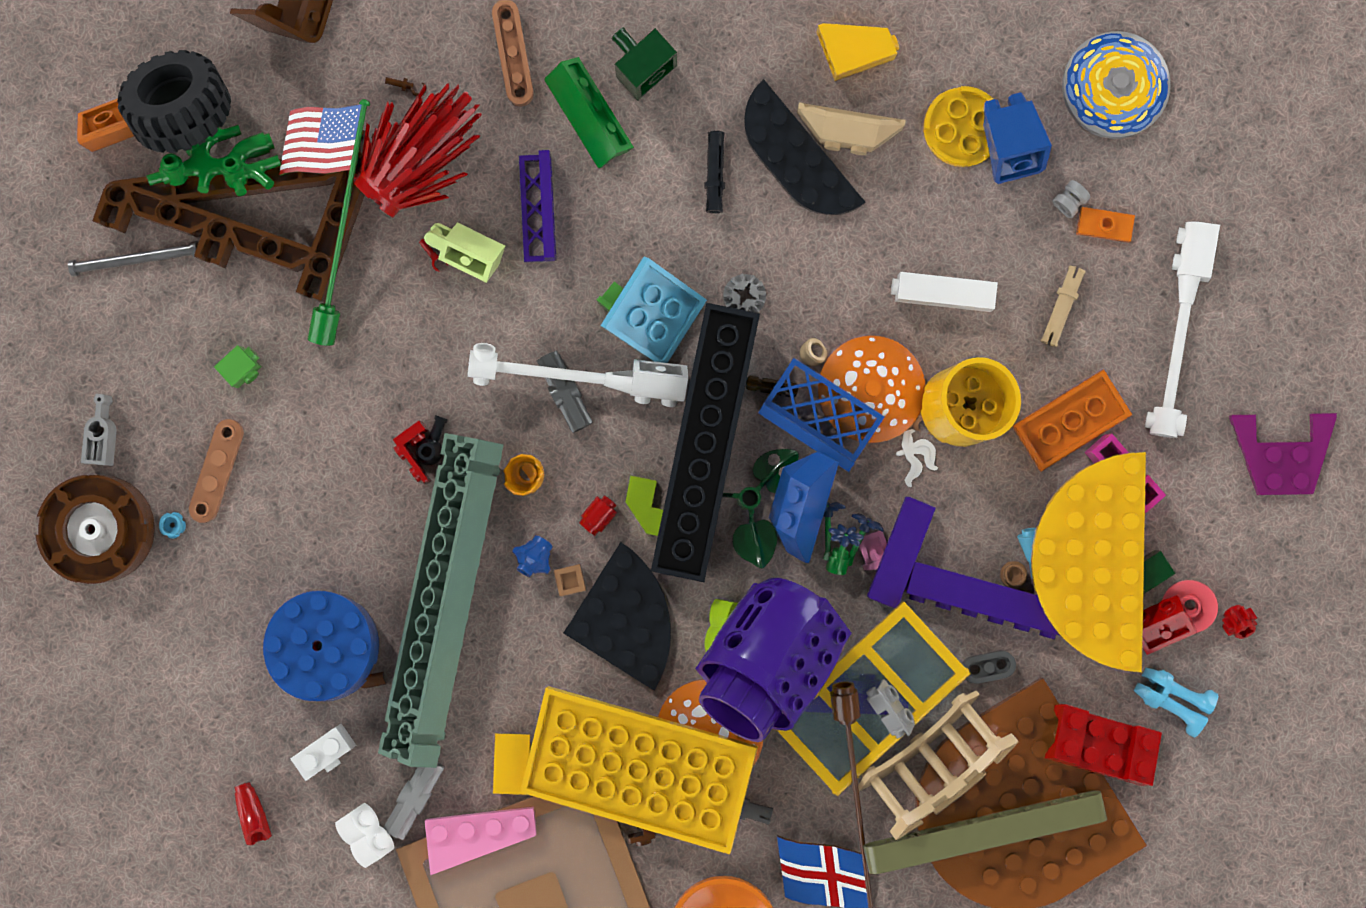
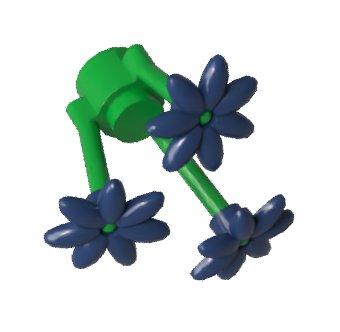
[823,502,884,575]

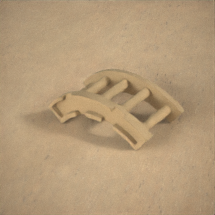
[858,690,1019,840]

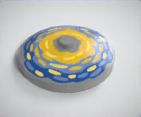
[1062,31,1170,139]

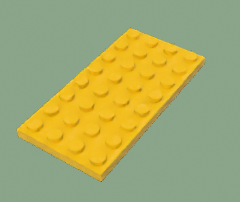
[520,686,758,854]

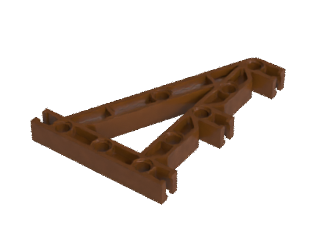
[92,130,374,303]

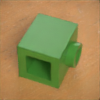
[214,345,262,388]

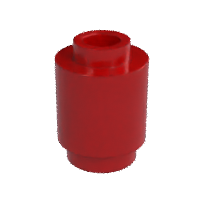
[579,495,618,536]

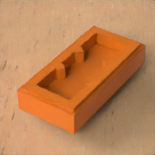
[1076,207,1135,243]

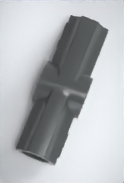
[537,350,593,433]

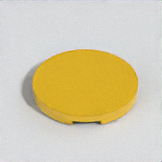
[923,86,993,167]

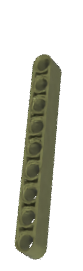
[863,791,1108,874]

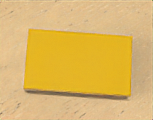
[493,733,530,795]

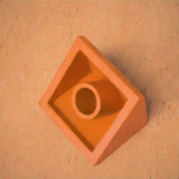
[77,99,134,152]

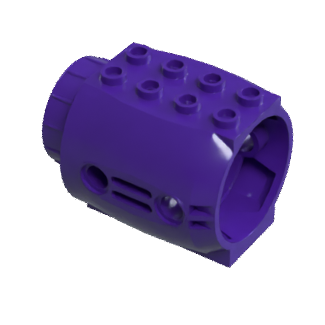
[695,578,851,742]

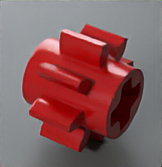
[1222,605,1257,639]

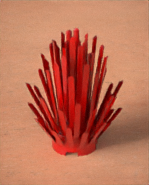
[353,83,482,218]

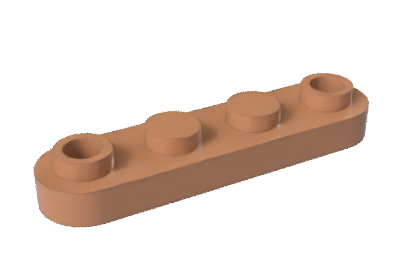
[492,0,534,107]
[189,419,244,523]

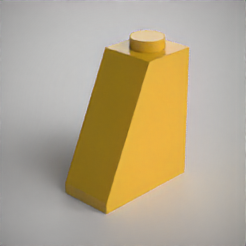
[816,23,899,81]

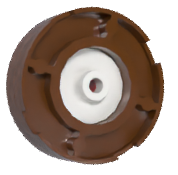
[36,475,155,584]

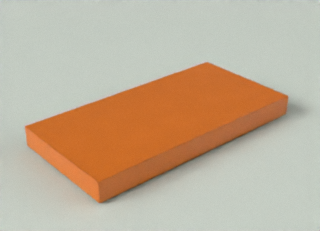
[1012,369,1132,472]

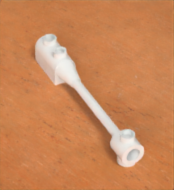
[1145,222,1220,438]
[468,343,688,407]

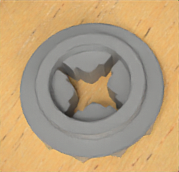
[723,273,766,313]

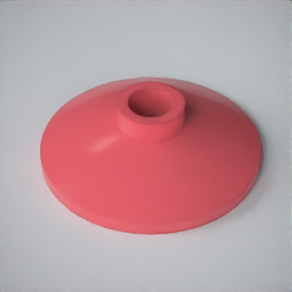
[1162,580,1218,633]

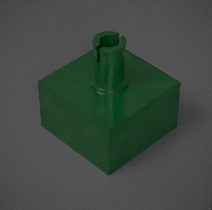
[611,27,677,101]

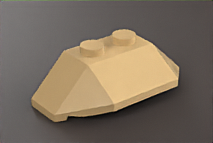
[797,102,906,155]

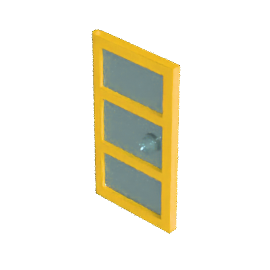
[777,601,970,796]

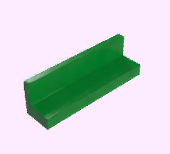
[544,57,634,168]

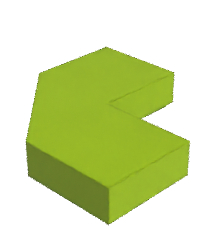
[625,476,663,536]

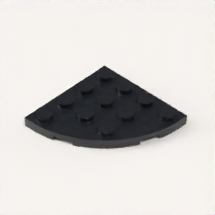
[563,542,671,691]

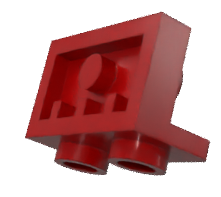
[1142,595,1197,655]

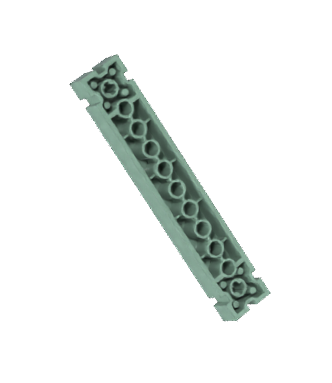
[378,433,503,768]

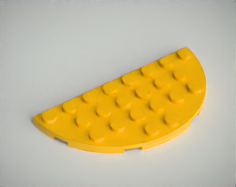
[1031,452,1146,672]

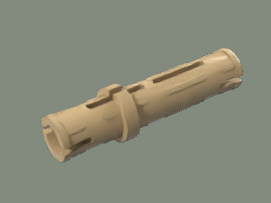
[1041,266,1086,347]

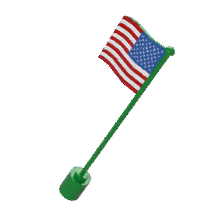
[279,99,370,346]

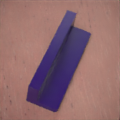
[867,496,936,609]

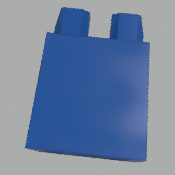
[983,92,1052,184]

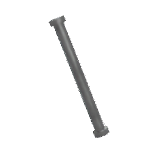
[68,241,198,276]

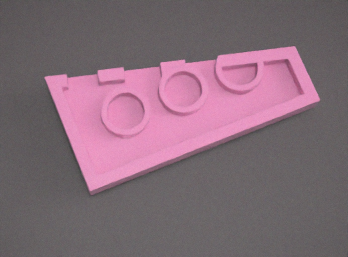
[425,807,537,875]

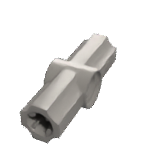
[383,762,445,840]

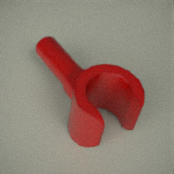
[419,239,448,272]

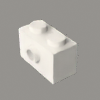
[290,724,357,781]

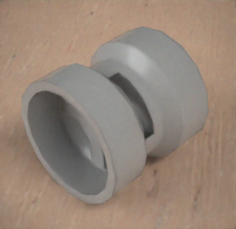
[1052,180,1091,218]

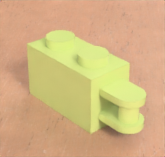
[424,222,505,283]

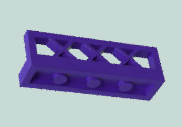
[519,150,556,262]

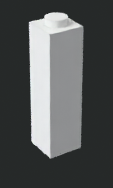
[891,272,998,312]

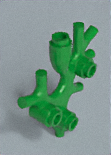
[146,125,281,196]

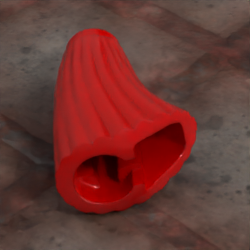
[234,782,272,846]

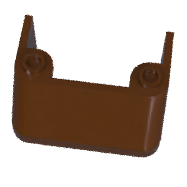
[230,0,333,43]

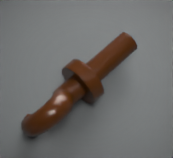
[385,77,426,96]

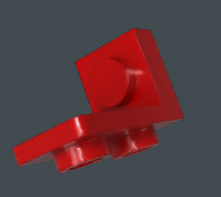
[393,421,432,484]

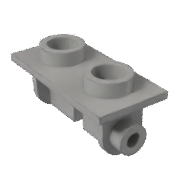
[866,679,915,739]

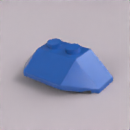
[769,452,839,563]

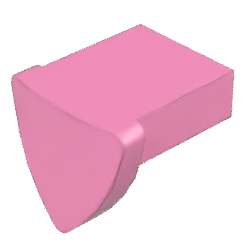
[859,530,887,570]

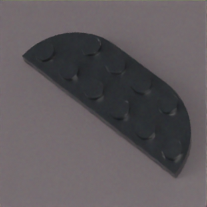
[744,79,866,215]

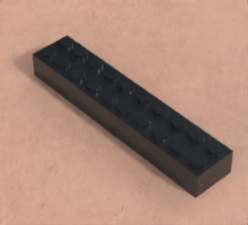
[651,302,760,582]

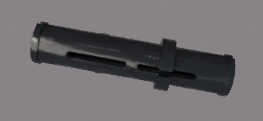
[704,131,725,214]

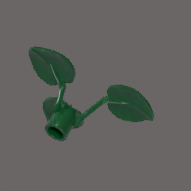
[722,449,799,569]

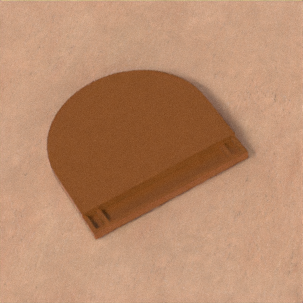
[915,677,1147,908]

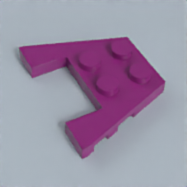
[1229,413,1337,495]

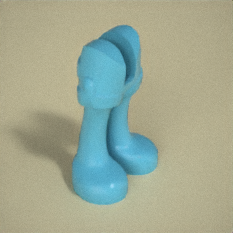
[1133,668,1219,738]

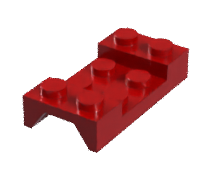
[1045,704,1162,786]

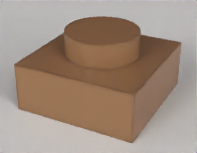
[553,564,586,597]

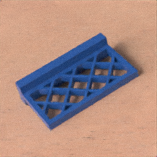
[758,358,885,472]

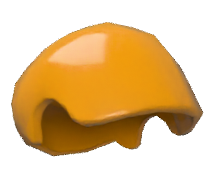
[503,454,544,496]

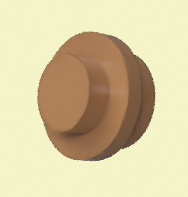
[1000,561,1028,588]

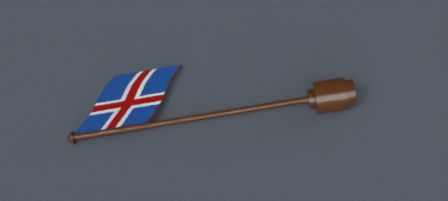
[777,681,873,908]

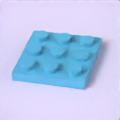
[600,256,707,363]

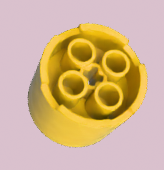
[921,357,1021,447]

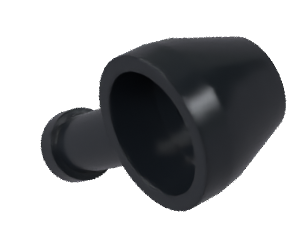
[416,415,448,465]

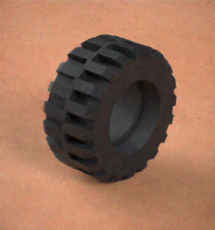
[117,50,231,153]

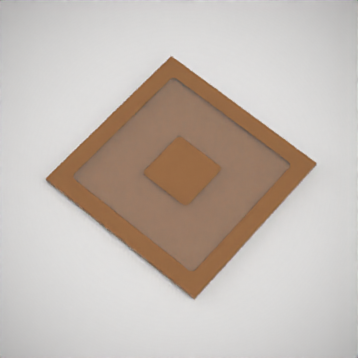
[396,796,650,908]

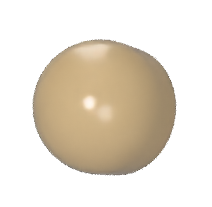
[800,338,828,366]

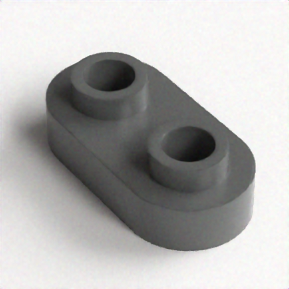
[962,650,1016,684]

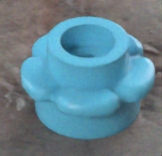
[159,512,186,539]

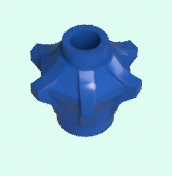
[512,535,553,577]

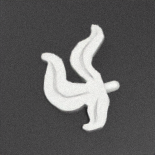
[896,429,938,487]

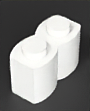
[335,803,394,868]

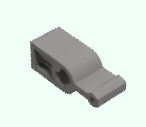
[81,394,117,466]

